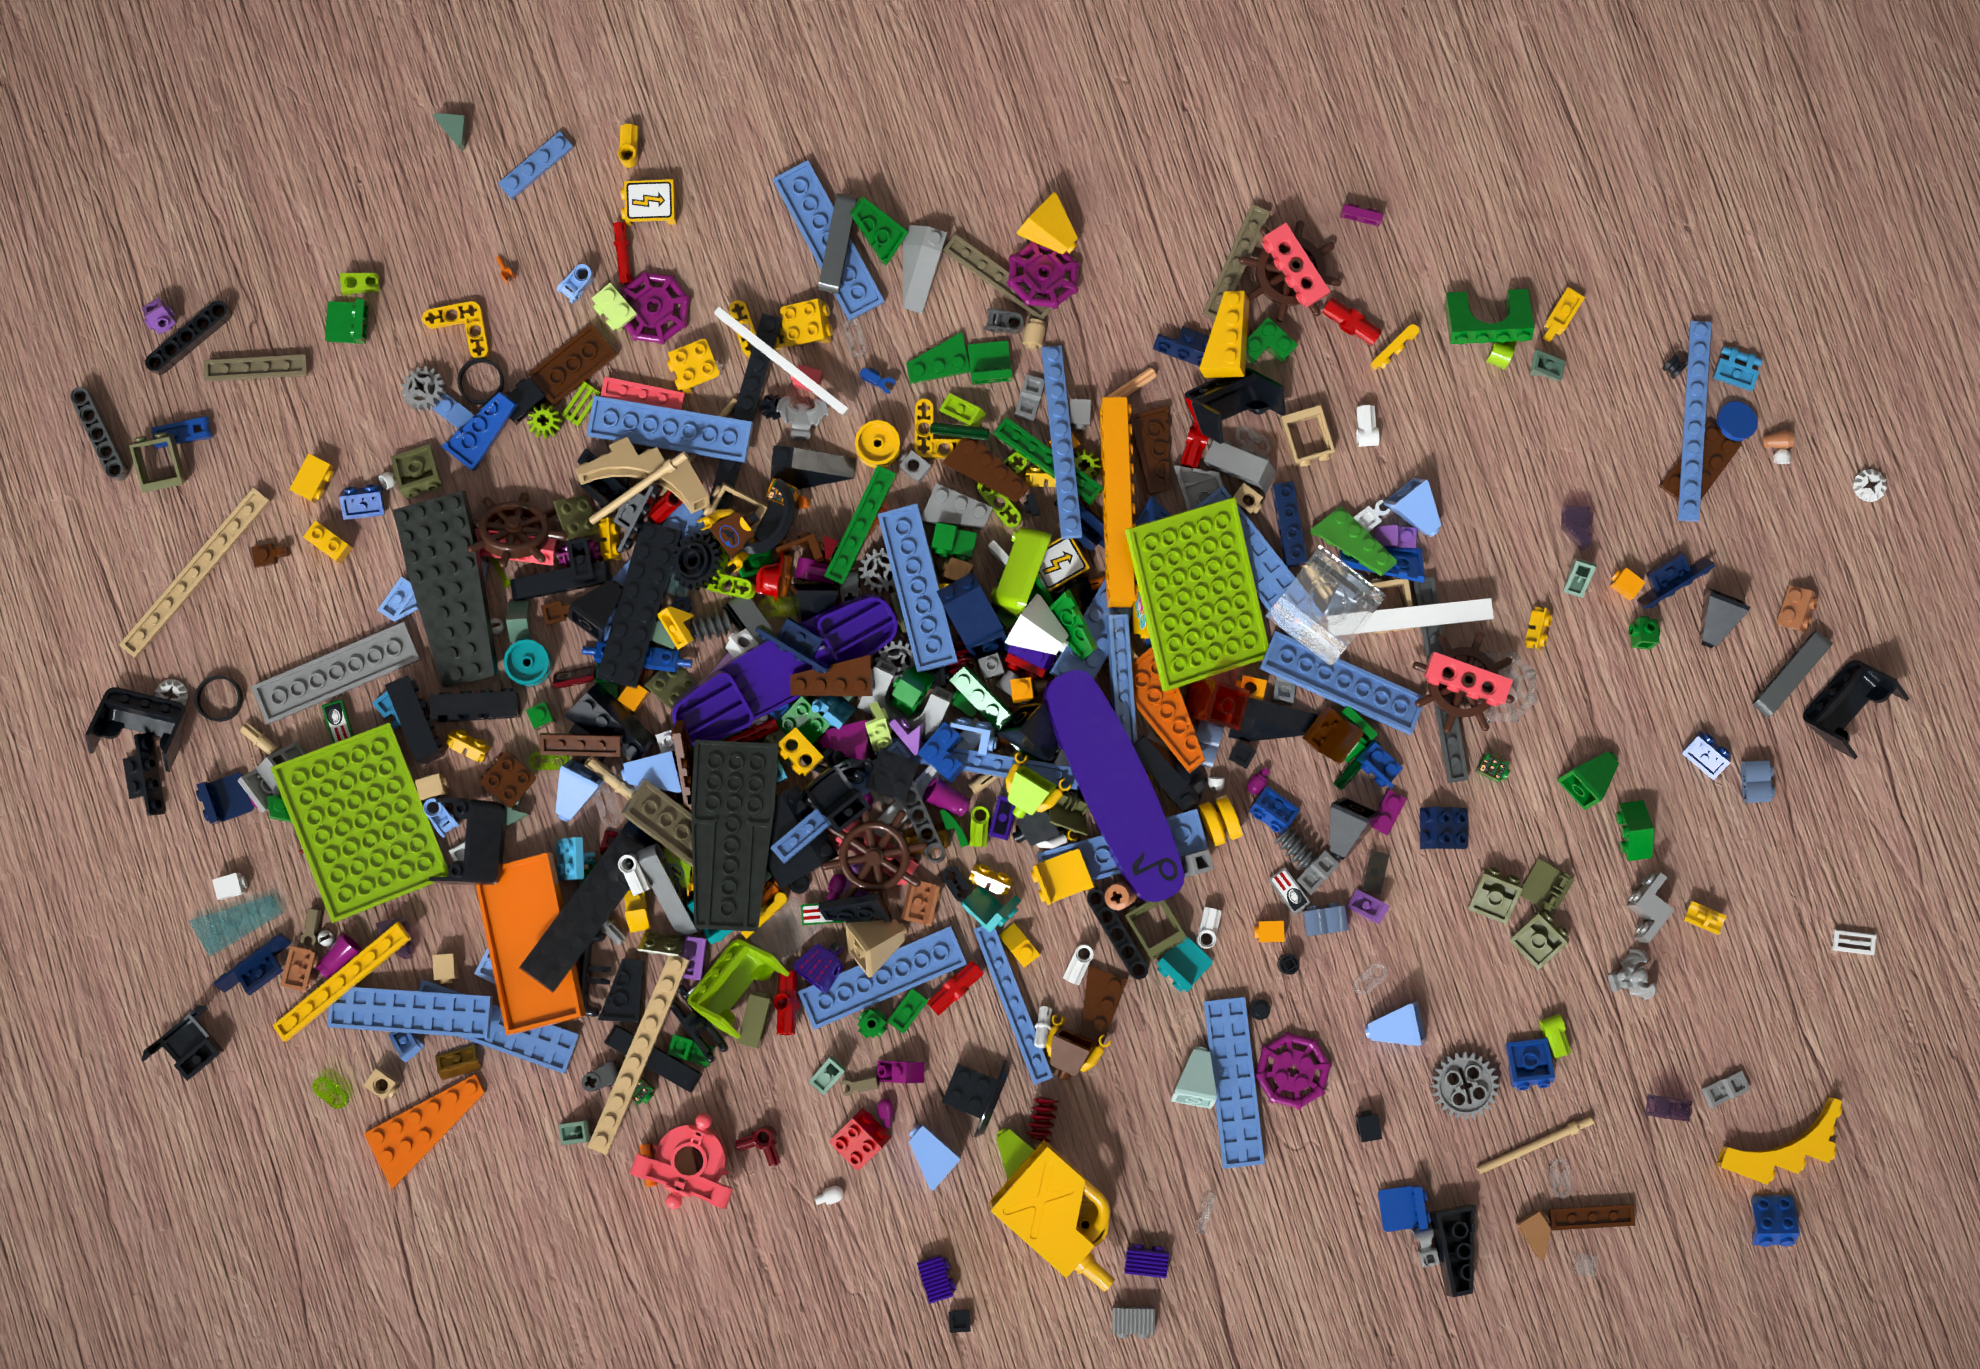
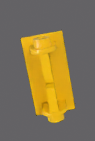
[1026,465,1056,487]
[599,517,621,561]
[1524,607,1552,651]
[446,729,492,763]
[968,863,1013,896]

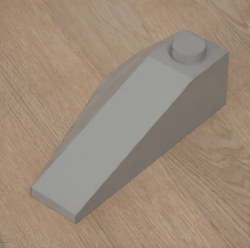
[903,225,948,314]

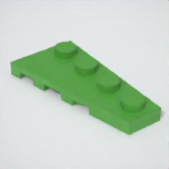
[1310,506,1397,576]

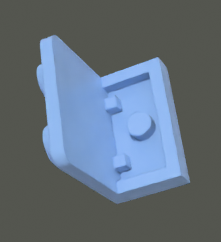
[950,717,998,755]

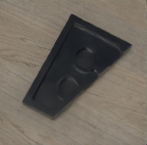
[818,894,892,922]
[598,959,644,1023]

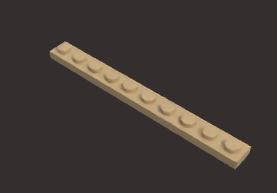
[119,487,271,659]
[588,955,690,1156]

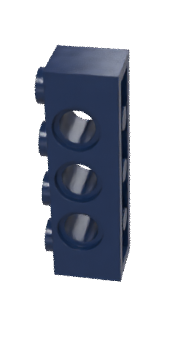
[1271,481,1308,568]

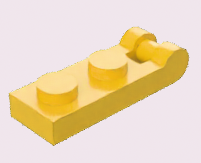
[1370,324,1419,371]
[741,892,788,939]

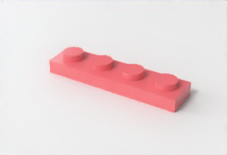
[601,377,685,410]

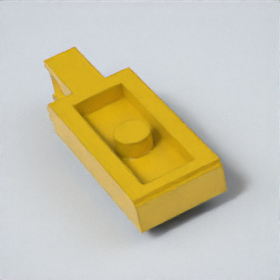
[1542,287,1585,343]

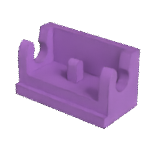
[682,936,708,980]

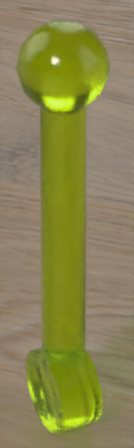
[491,557,510,588]

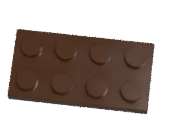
[528,323,618,407]
[1659,421,1741,501]

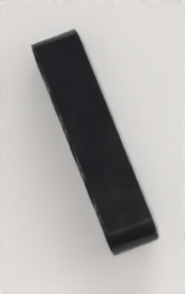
[145,300,232,375]
[510,561,612,601]
[1086,889,1148,980]
[604,1024,702,1093]

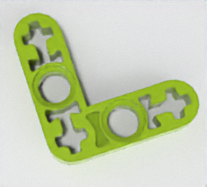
[977,452,1027,529]
[704,536,756,599]

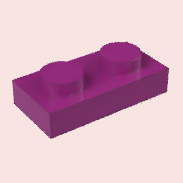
[1340,203,1383,227]
[1372,789,1407,836]

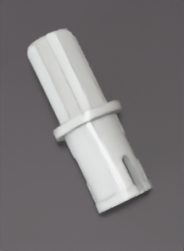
[1034,1006,1052,1048]

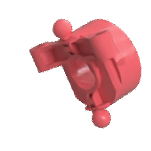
[629,1113,733,1209]

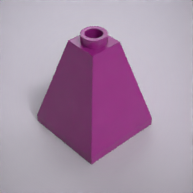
[819,720,876,761]

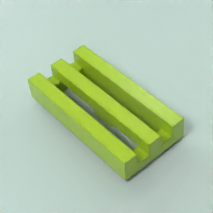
[561,382,601,427]

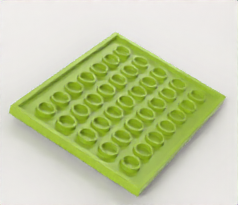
[1125,497,1269,691]
[270,722,448,923]

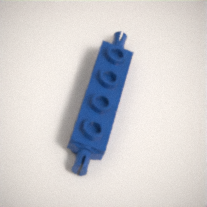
[582,641,693,672]

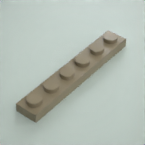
[1202,204,1270,321]
[943,234,1052,321]

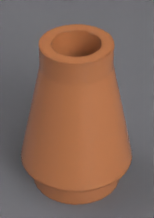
[1762,429,1794,450]

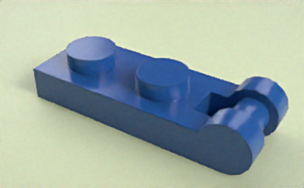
[151,417,213,449]

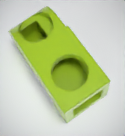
[340,273,380,296]

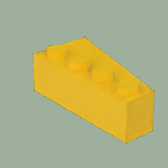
[1199,291,1249,378]

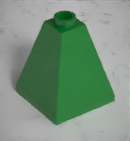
[1557,751,1619,810]

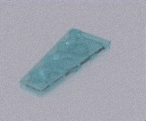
[189,896,283,957]

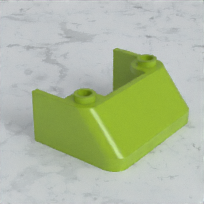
[990,527,1052,618]
[687,939,790,1039]

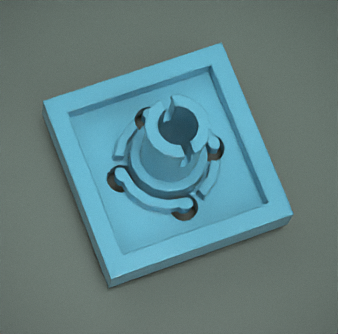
[555,837,596,881]

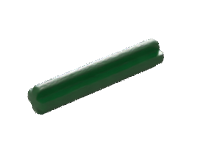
[930,422,990,440]
[1334,739,1380,790]

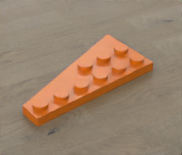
[1132,647,1206,773]
[364,1074,486,1189]

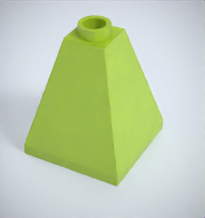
[996,1128,1034,1179]

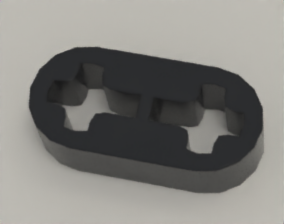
[942,867,972,902]

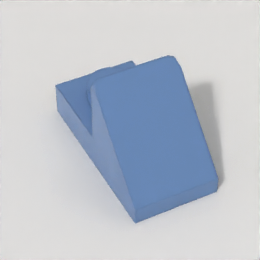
[432,394,475,430]
[388,1032,424,1063]

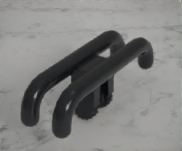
[802,742,874,785]
[579,933,611,1017]
[670,985,729,1063]

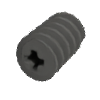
[689,609,734,644]
[1274,827,1320,872]

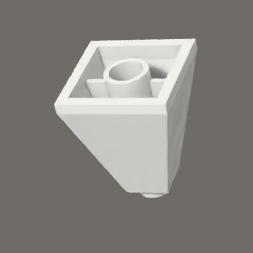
[1005,594,1069,655]

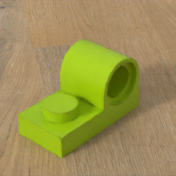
[1486,341,1518,370]
[939,393,987,427]

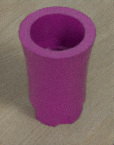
[923,776,970,817]
[316,932,363,979]

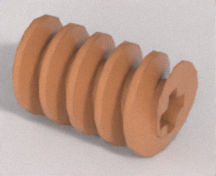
[1105,880,1137,910]

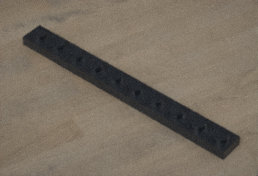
[709,313,782,510]

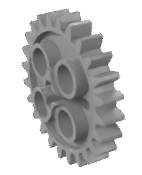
[1430,1052,1500,1120]

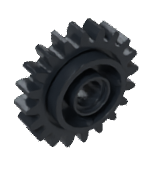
[669,533,724,591]

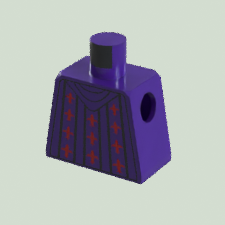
[793,941,844,994]

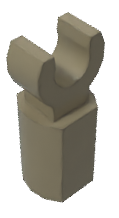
[300,908,322,945]
[841,1075,878,1096]

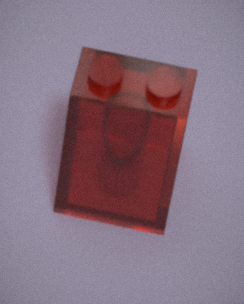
[1184,678,1251,731]

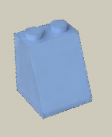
[621,751,682,794]
[909,1123,961,1191]

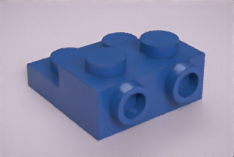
[1505,1038,1555,1091]

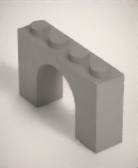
[858,659,955,741]

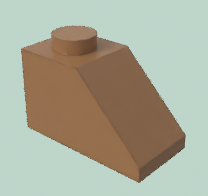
[941,557,974,583]
[1515,1210,1551,1261]

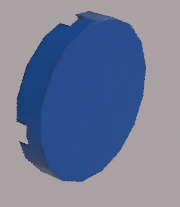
[1716,401,1758,441]

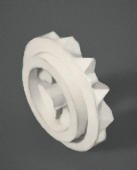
[1853,469,1887,502]
[154,679,188,705]

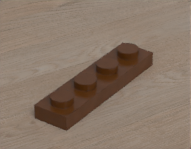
[539,733,623,757]
[1549,1204,1635,1231]

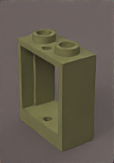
[129,431,187,493]
[1125,900,1187,961]
[737,991,773,1049]

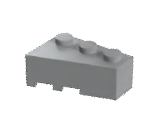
[1204,439,1277,494]
[921,483,993,529]

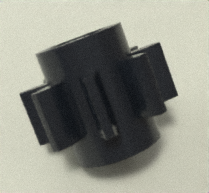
[760,394,781,420]

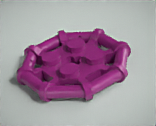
[1007,241,1080,309]
[620,271,691,345]
[1254,1031,1332,1110]

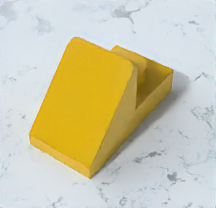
[658,606,694,650]
[624,890,651,932]
[998,923,1040,968]

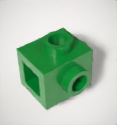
[1628,616,1660,650]
[857,1009,887,1039]

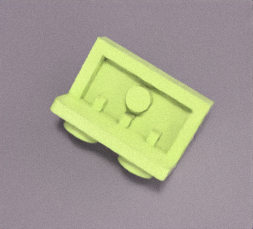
[591,283,637,332]
[865,701,893,752]

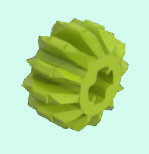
[527,404,562,439]
[1074,449,1102,479]

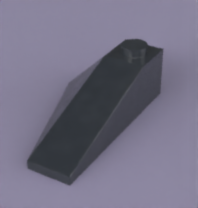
[770,445,856,490]
[1228,695,1317,742]
[1133,735,1207,812]

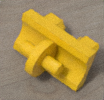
[1683,901,1727,935]

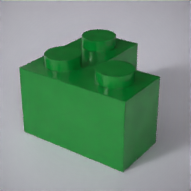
[1246,317,1298,364]
[931,522,977,562]
[890,665,935,717]
[1615,800,1654,861]

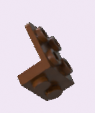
[775,532,825,563]
[1302,705,1364,764]
[479,751,536,808]

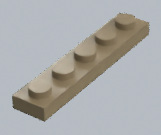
[204,354,308,382]

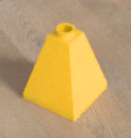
[1016,192,1078,254]

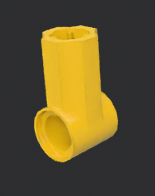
[618,124,639,168]

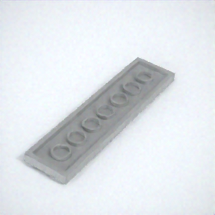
[251,622,421,725]

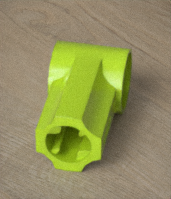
[969,806,990,847]
[1539,1014,1572,1058]

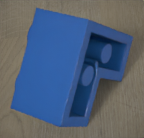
[917,722,965,784]

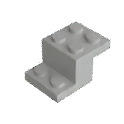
[238,741,306,814]
[1627,872,1675,943]

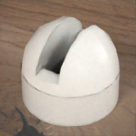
[1773,448,1791,464]
[379,472,397,490]
[491,618,505,635]
[1208,777,1225,792]
[317,930,335,946]

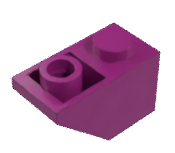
[877,1060,924,1083]

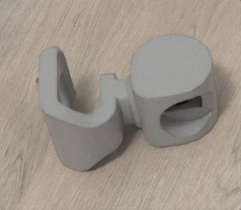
[1411,1225,1439,1268]

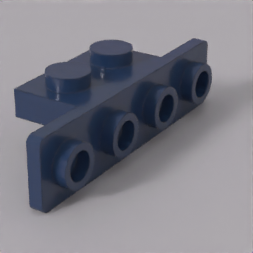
[1153,326,1210,367]
[1054,500,1105,551]
[1637,552,1715,609]
[755,617,832,673]
[214,933,291,995]

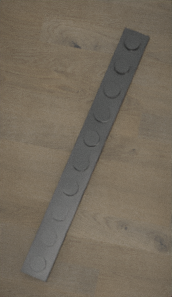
[1412,577,1469,783]

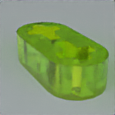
[759,597,796,618]
[528,751,569,771]
[312,1077,349,1109]

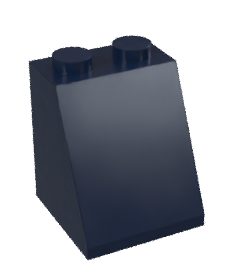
[936,572,1003,648]

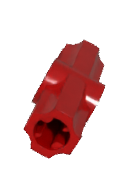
[1321,297,1382,346]
[1180,421,1209,469]
[648,479,703,525]
[927,960,984,1016]
[773,971,801,1035]

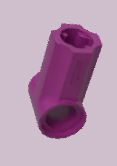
[794,557,834,585]

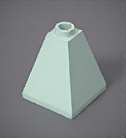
[1171,1047,1217,1109]

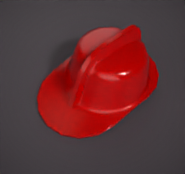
[755,552,784,602]

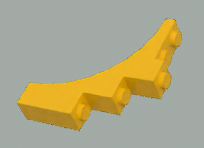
[1716,1097,1843,1185]

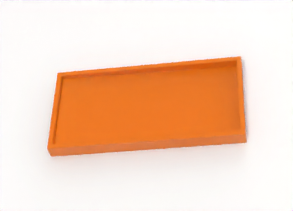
[476,852,586,1035]

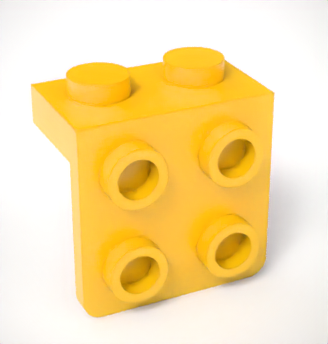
[780,299,833,347]
[667,339,720,394]

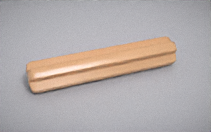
[1106,368,1157,397]

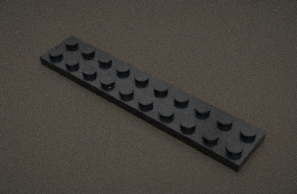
[519,820,662,993]

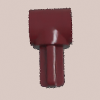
[735,1125,781,1167]

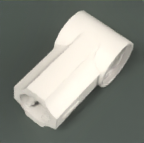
[1356,405,1379,447]
[618,854,651,896]
[1196,907,1222,949]
[1063,943,1094,986]

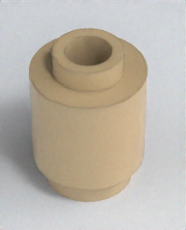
[1022,319,1046,351]

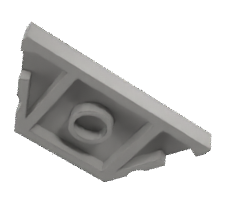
[1173,466,1223,510]

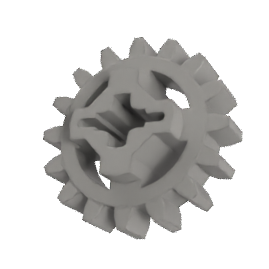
[401,366,446,411]
[859,548,896,593]
[874,638,915,683]

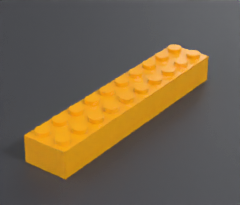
[1099,397,1138,608]

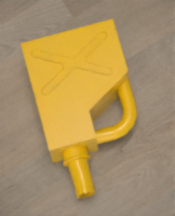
[988,1140,1115,1292]

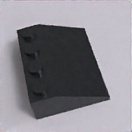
[767,784,839,889]

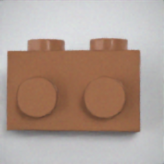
[1776,585,1819,634]
[901,881,941,926]
[280,945,318,992]

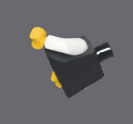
[1013,809,1079,849]

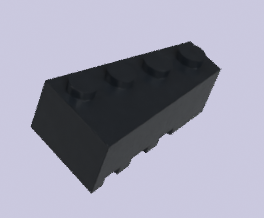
[385,675,444,766]
[564,682,657,761]
[429,688,520,723]
[1429,1204,1476,1297]

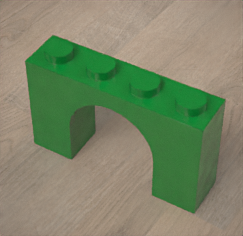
[1444,289,1535,345]

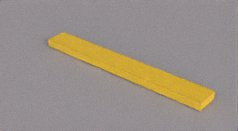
[273,922,412,1042]

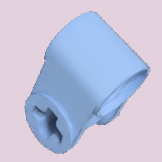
[556,264,594,304]
[423,798,460,838]

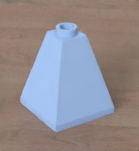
[1383,477,1441,537]
[555,759,606,822]
[1365,1001,1426,1046]

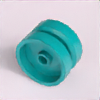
[503,639,553,687]

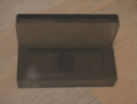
[1359,849,1389,895]

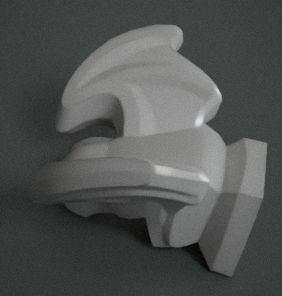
[776,396,828,440]
[1608,948,1657,1000]

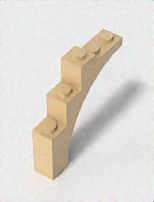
[575,437,710,514]

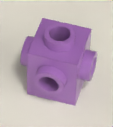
[142,297,176,334]

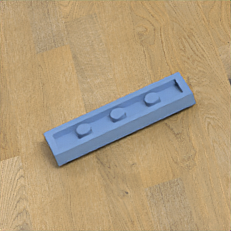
[498,131,574,200]

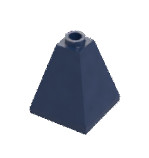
[965,628,1010,662]

